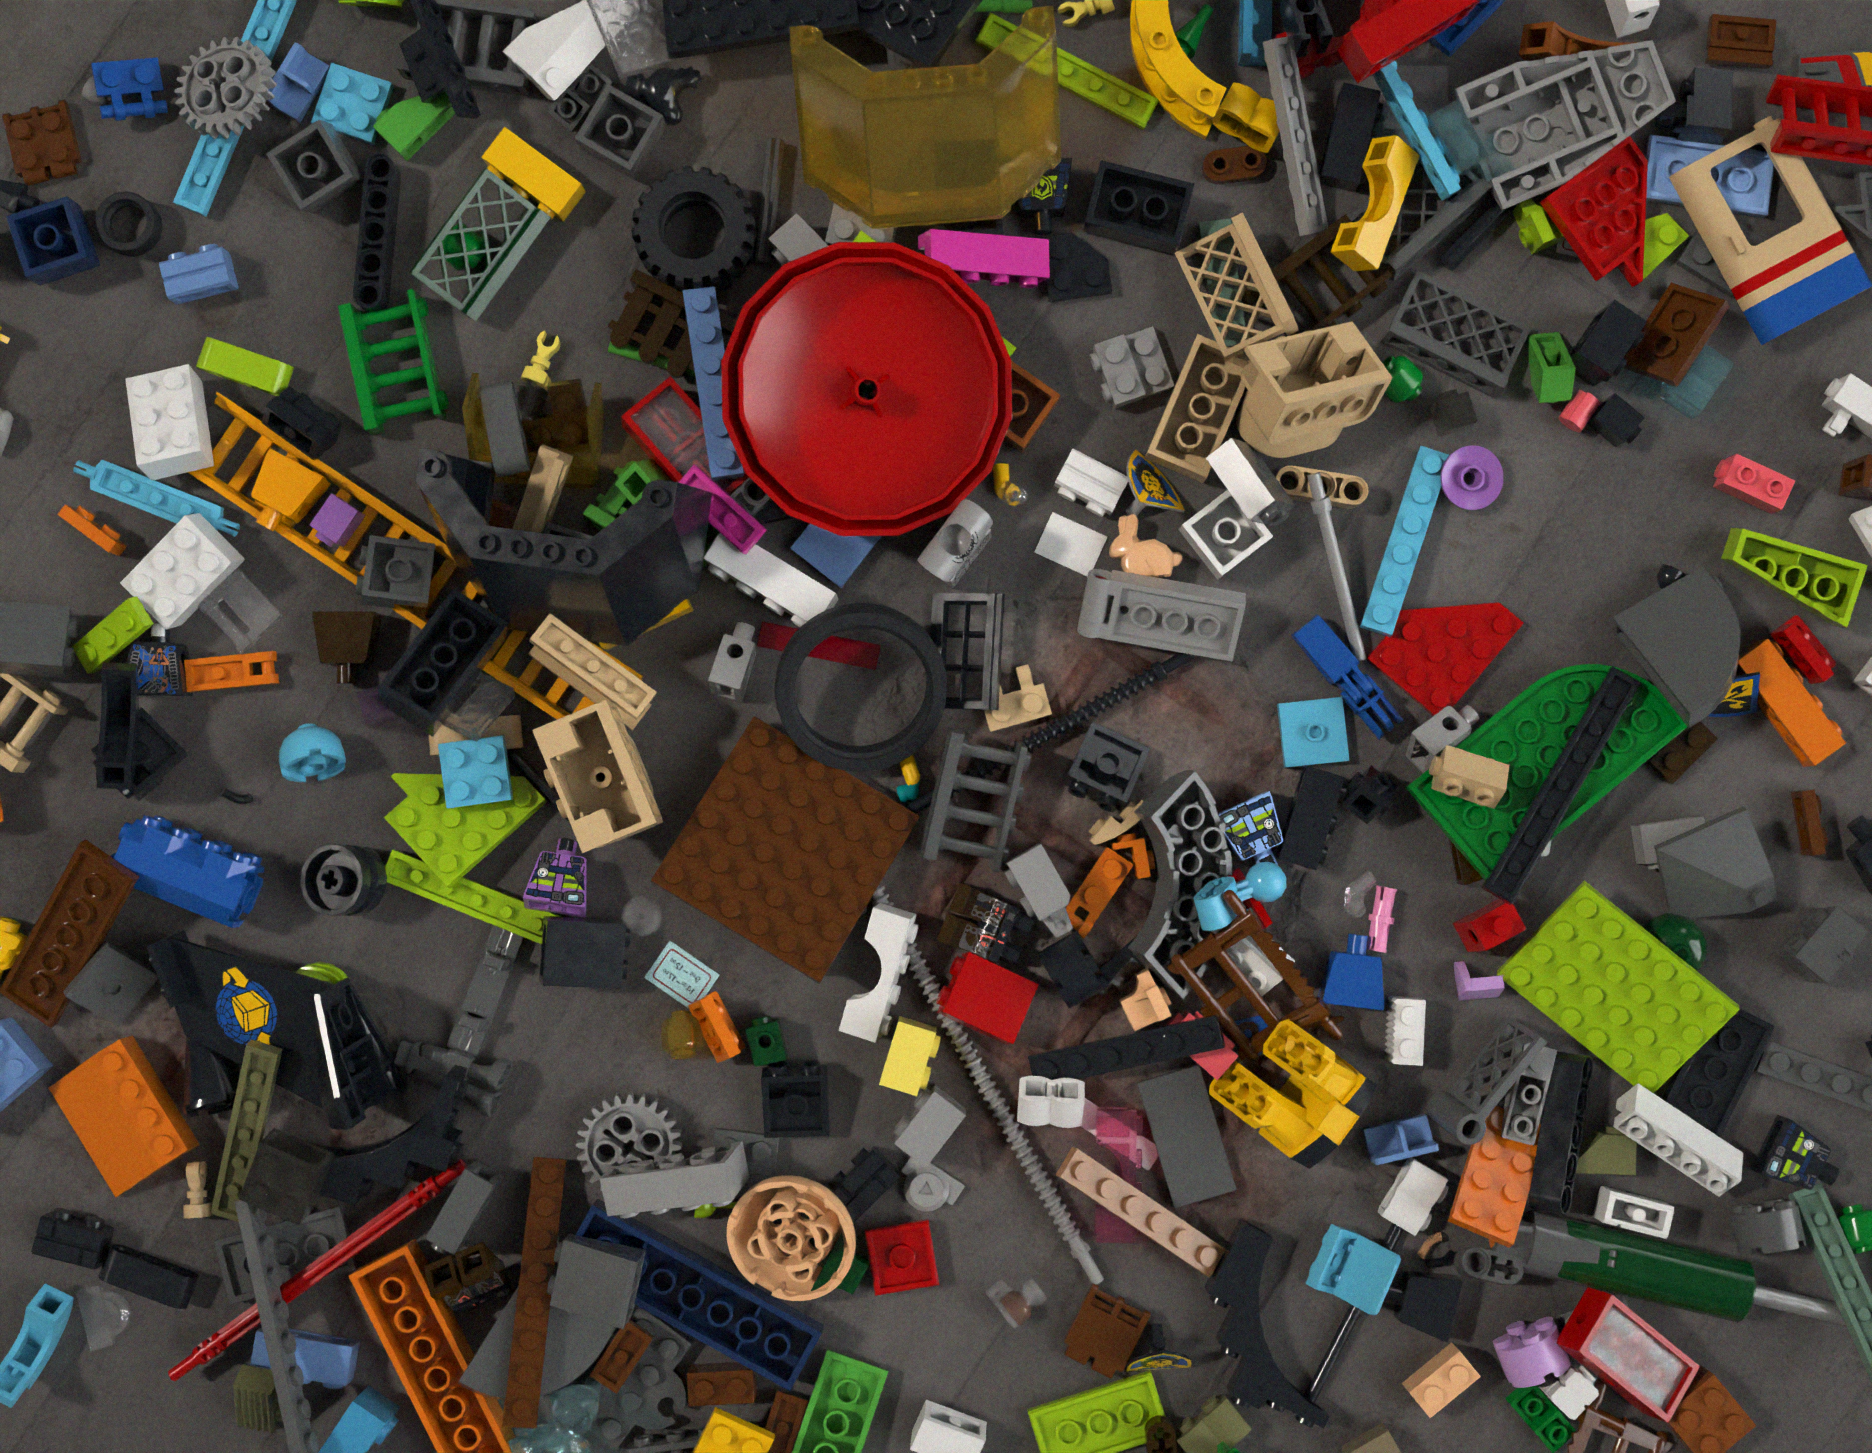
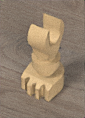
[183,1161,214,1218]

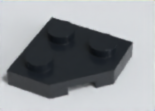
[1040,233,1112,302]

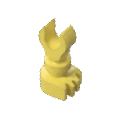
[1058,0,1115,27]
[520,331,561,391]

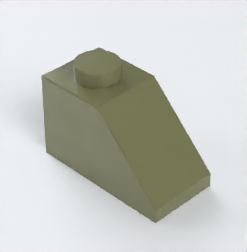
[1576,1125,1637,1175]

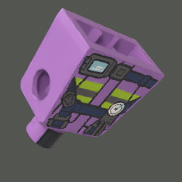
[523,838,587,918]

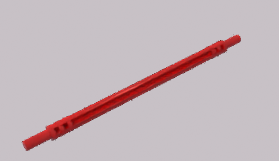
[168,1159,467,1382]

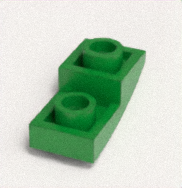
[1505,1385,1576,1453]

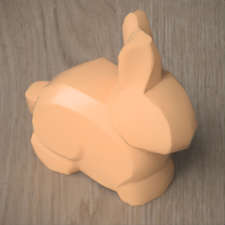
[1109,514,1183,578]

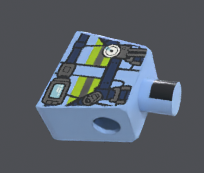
[1218,791,1284,865]

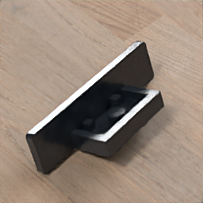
[399,0,481,119]

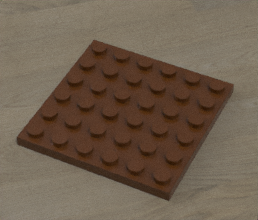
[651,716,920,984]

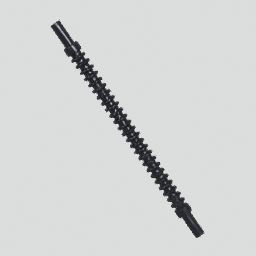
[909,653,1195,814]

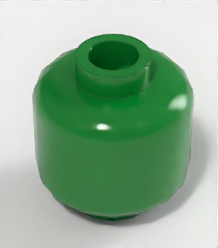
[437,223,485,271]
[1382,355,1423,403]
[1837,1204,1872,1254]

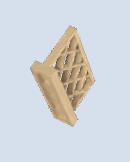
[1175,212,1299,361]

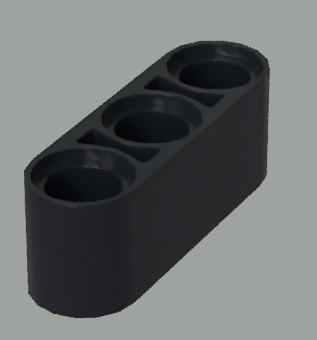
[98,1244,199,1309]

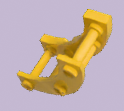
[1130,0,1227,140]

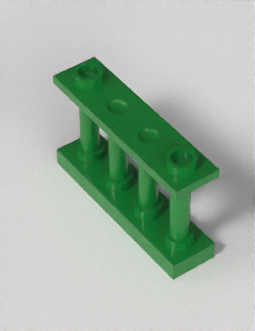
[338,289,449,435]

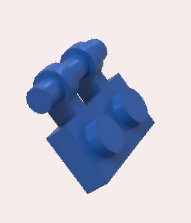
[91,57,168,121]

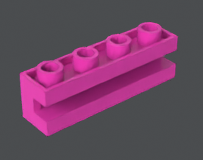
[918,229,1050,288]

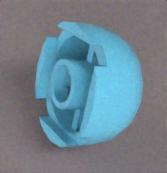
[279,724,346,782]

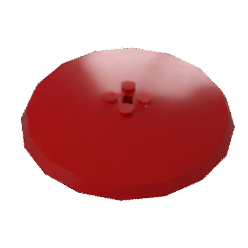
[721,242,1012,536]

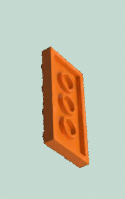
[1448,1106,1541,1248]

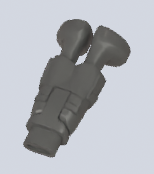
[394,1040,512,1118]

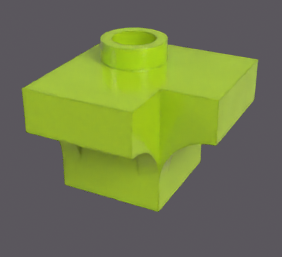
[1512,198,1566,254]

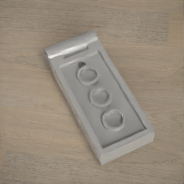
[1077,569,1246,662]

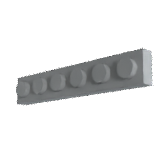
[1263,36,1328,236]

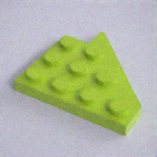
[384,773,547,889]

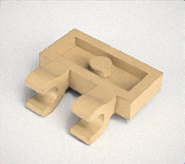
[984,664,1052,732]

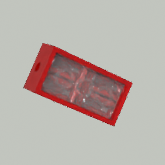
[621,376,749,495]
[1556,1287,1700,1423]

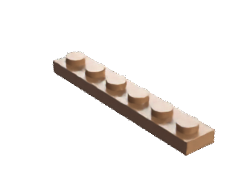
[1056,1147,1226,1278]

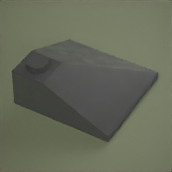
[1654,806,1777,919]

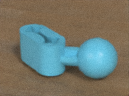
[1193,862,1286,931]

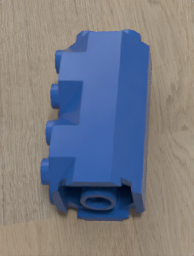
[111,815,265,928]

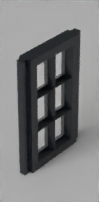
[930,593,1005,710]

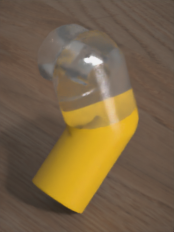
[993,463,1028,506]

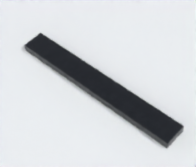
[1481,666,1641,905]

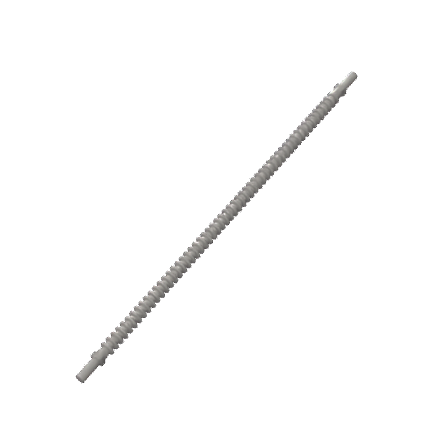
[872,886,1104,1285]

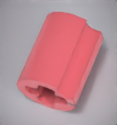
[1558,389,1601,433]

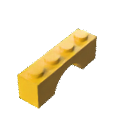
[1331,135,1420,271]

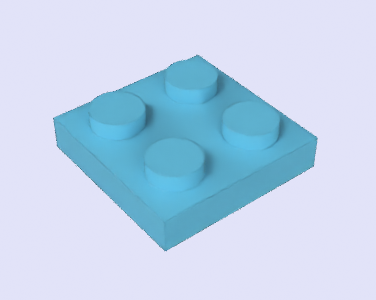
[311,63,394,146]
[438,735,513,808]

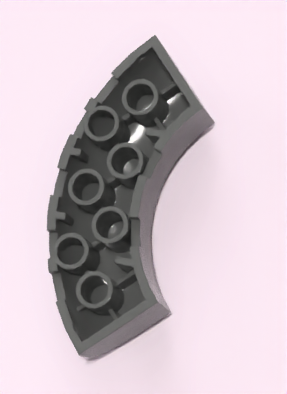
[1128,770,1232,999]

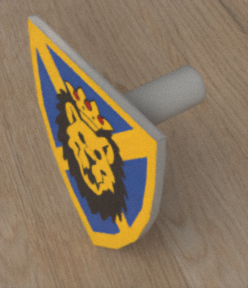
[1126,449,1185,516]

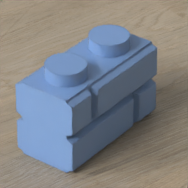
[159,244,239,305]

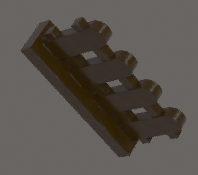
[608,269,737,387]

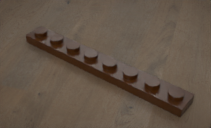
[502,1157,566,1429]

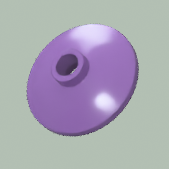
[1440,445,1503,510]

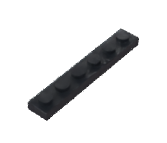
[1028,1014,1225,1080]

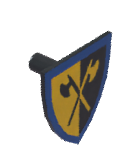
[1708,672,1760,717]

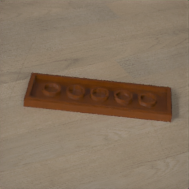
[0,839,139,1028]

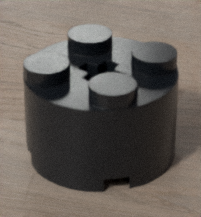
[1038,931,1109,1009]

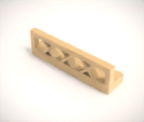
[513,445,573,533]

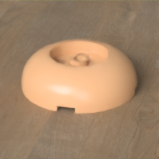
[727,1175,856,1301]

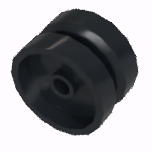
[300,844,387,916]

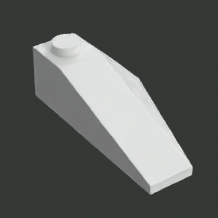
[502,0,636,101]

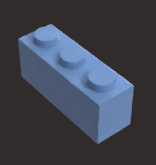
[250,1327,361,1389]

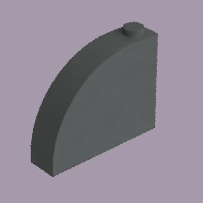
[1613,566,1740,728]
[458,1287,620,1400]

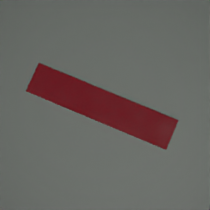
[757,621,881,670]

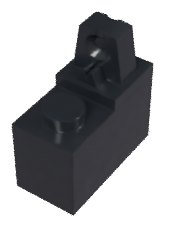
[1655,67,1733,145]

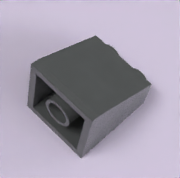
[547,1234,646,1329]

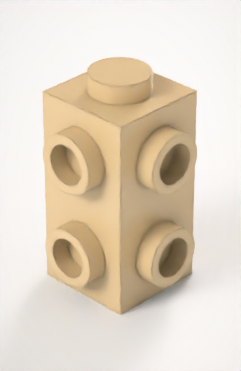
[1429,745,1509,809]

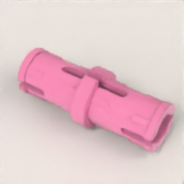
[1366,885,1397,953]

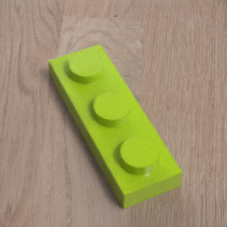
[72,596,154,674]

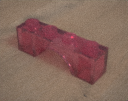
[1094,1107,1143,1243]

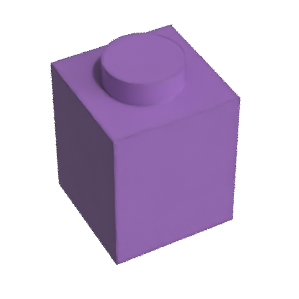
[310,493,366,547]

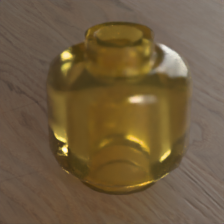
[661,1010,704,1060]

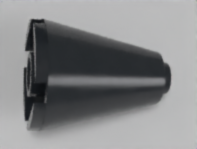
[183,1036,240,1117]

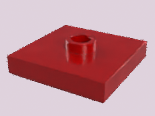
[865,1218,939,1296]

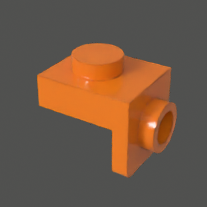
[1110,833,1155,879]

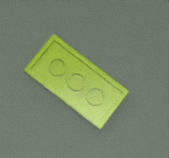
[1027,1370,1165,1453]

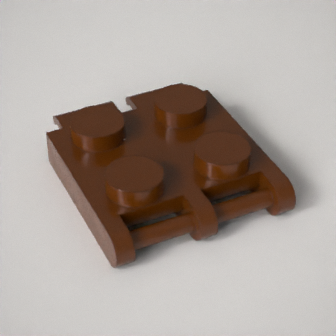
[2,99,82,186]
[1063,1283,1151,1379]

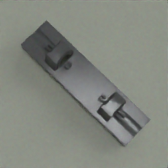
[446,925,525,1057]

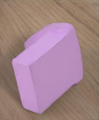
[1454,961,1505,1001]

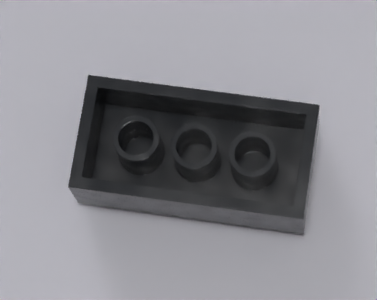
[377,589,508,737]

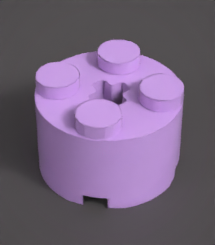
[1493,1317,1571,1388]

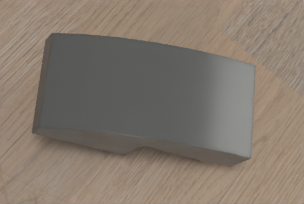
[547,62,616,132]

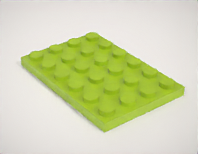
[1497,880,1740,1093]

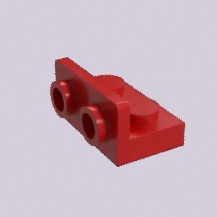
[1770,615,1836,684]

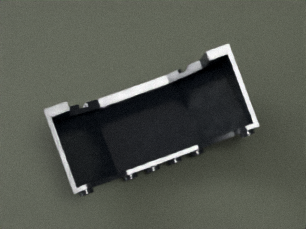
[416,448,712,646]

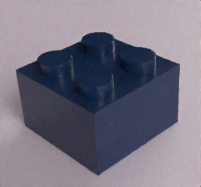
[6,196,101,286]

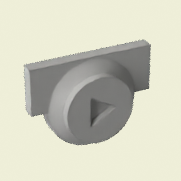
[901,1157,965,1211]

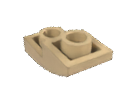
[1088,800,1144,845]

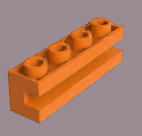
[1735,639,1846,767]

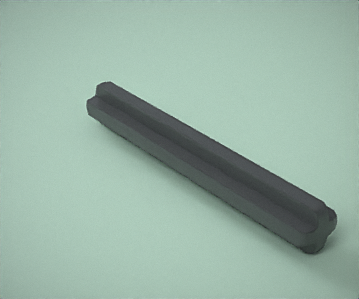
[755,138,784,265]

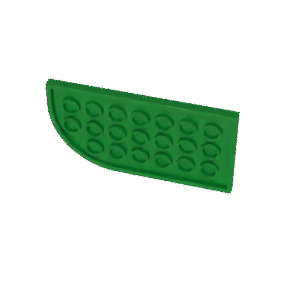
[1406,664,1687,881]

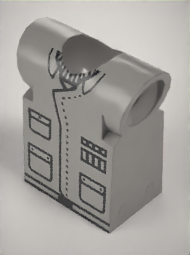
[918,499,993,589]

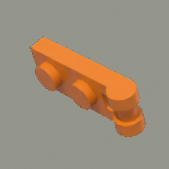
[184,651,280,693]
[1065,846,1134,939]

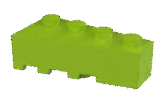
[1721,528,1868,628]

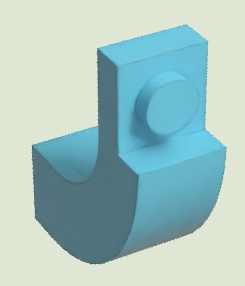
[0,1284,74,1408]

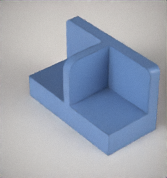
[266,42,330,123]
[1362,1114,1439,1165]

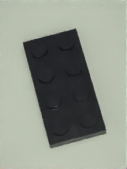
[1662,1008,1775,1138]

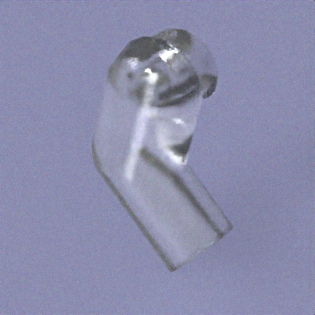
[1344,870,1378,918]

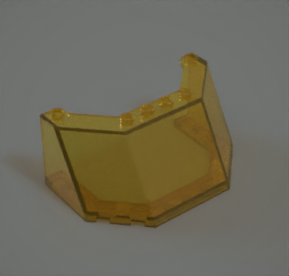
[789,6,1061,229]

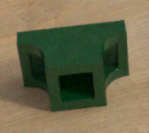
[811,1233,869,1295]

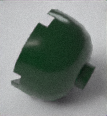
[1643,913,1707,971]

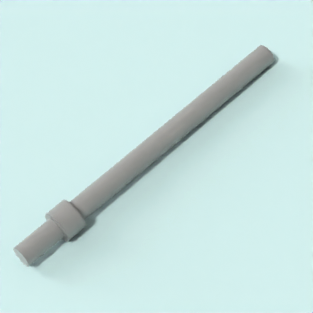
[1307,472,1366,661]

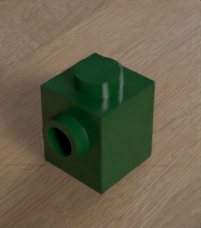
[745,1015,788,1067]

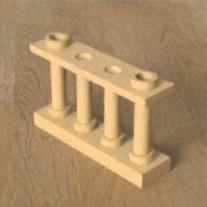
[528,614,657,731]
[0,673,68,773]

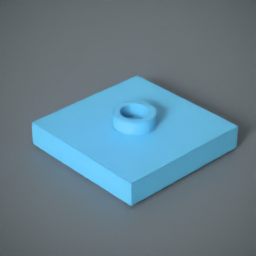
[1277,697,1350,768]

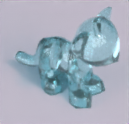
[508,1381,602,1453]

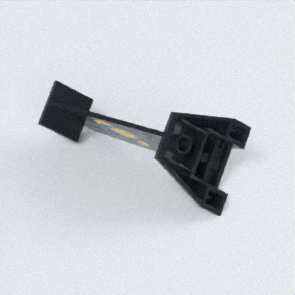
[147,930,407,1130]

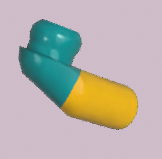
[896,754,920,802]

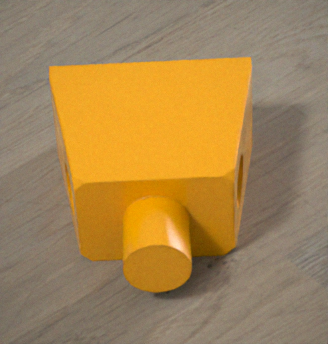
[251,448,331,532]

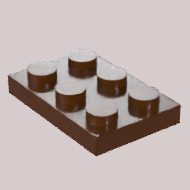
[1623,282,1729,387]

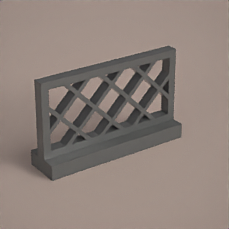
[1348,138,1492,281]
[1381,271,1531,399]

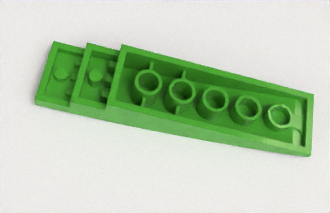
[792,1349,889,1453]

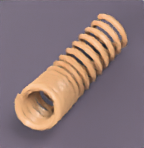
[1417,1232,1442,1259]

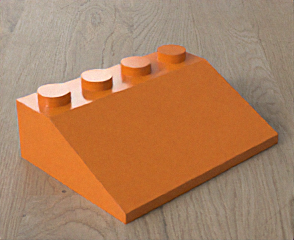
[49,1035,200,1197]

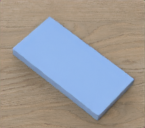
[1644,134,1775,218]

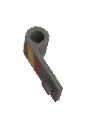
[1798,49,1872,87]

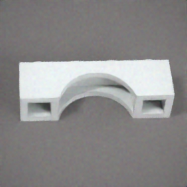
[839,903,918,1043]

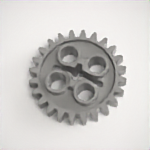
[174,37,277,139]
[576,1091,682,1191]

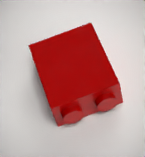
[936,952,1039,1045]

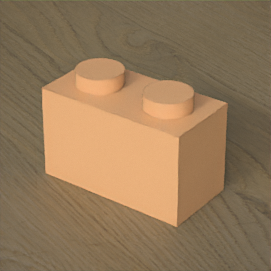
[1402,1342,1481,1418]

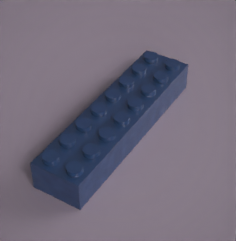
[576,1199,824,1391]

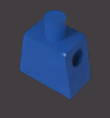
[1318,933,1384,1010]

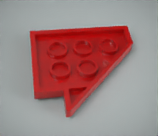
[1540,136,1648,287]
[1366,602,1524,716]

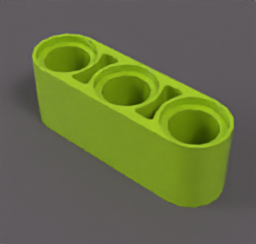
[196,337,294,396]

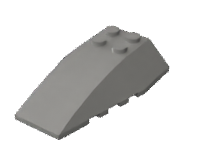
[1455,40,1676,210]

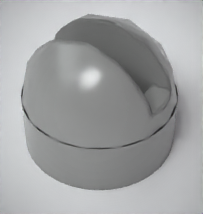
[82,76,106,105]

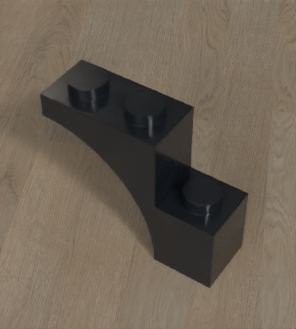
[95,662,139,789]

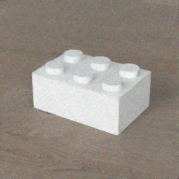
[125,364,214,481]
[120,513,245,630]

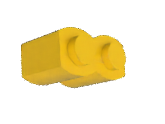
[1212,82,1280,153]

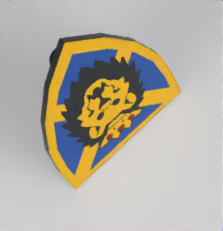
[1126,1324,1192,1371]

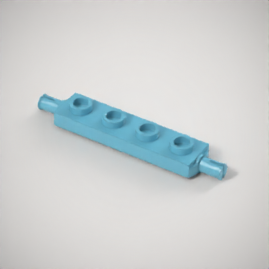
[73,460,240,537]

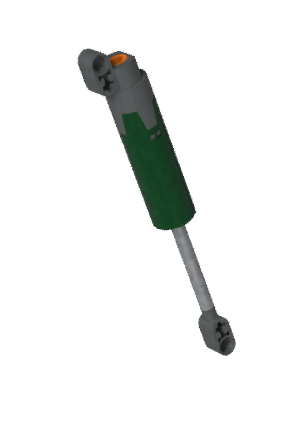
[1454,1210,1846,1326]

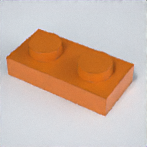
[57,504,127,556]

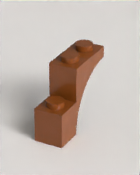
[1519,21,1637,61]

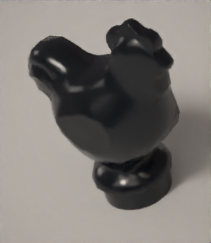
[625,66,702,126]

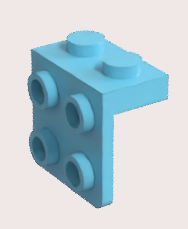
[1306,1224,1401,1315]

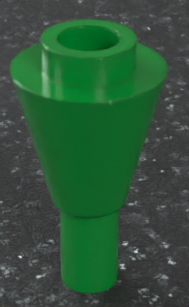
[1174,4,1213,59]

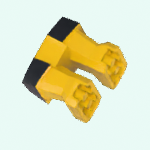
[1209,1019,1377,1169]

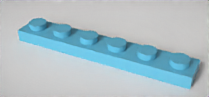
[1372,61,1461,201]
[1360,446,1449,637]

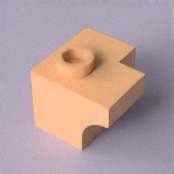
[1118,968,1172,1031]

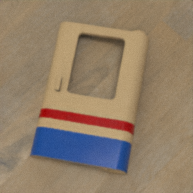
[1669,116,1872,345]

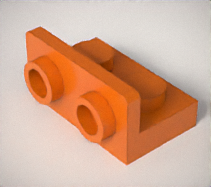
[688,991,745,1063]

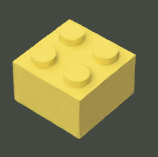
[879,1016,941,1096]

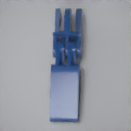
[1292,614,1404,740]

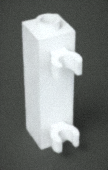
[1821,373,1872,439]

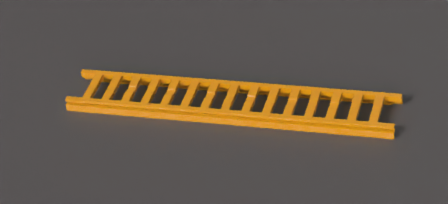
[188,392,644,720]

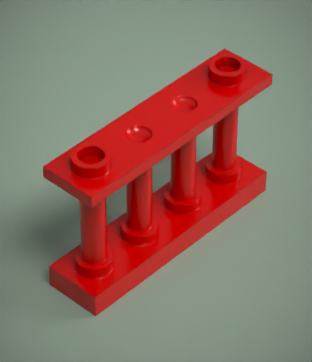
[1766,74,1872,166]

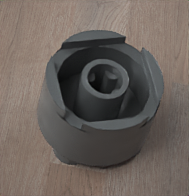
[1730,1198,1806,1255]

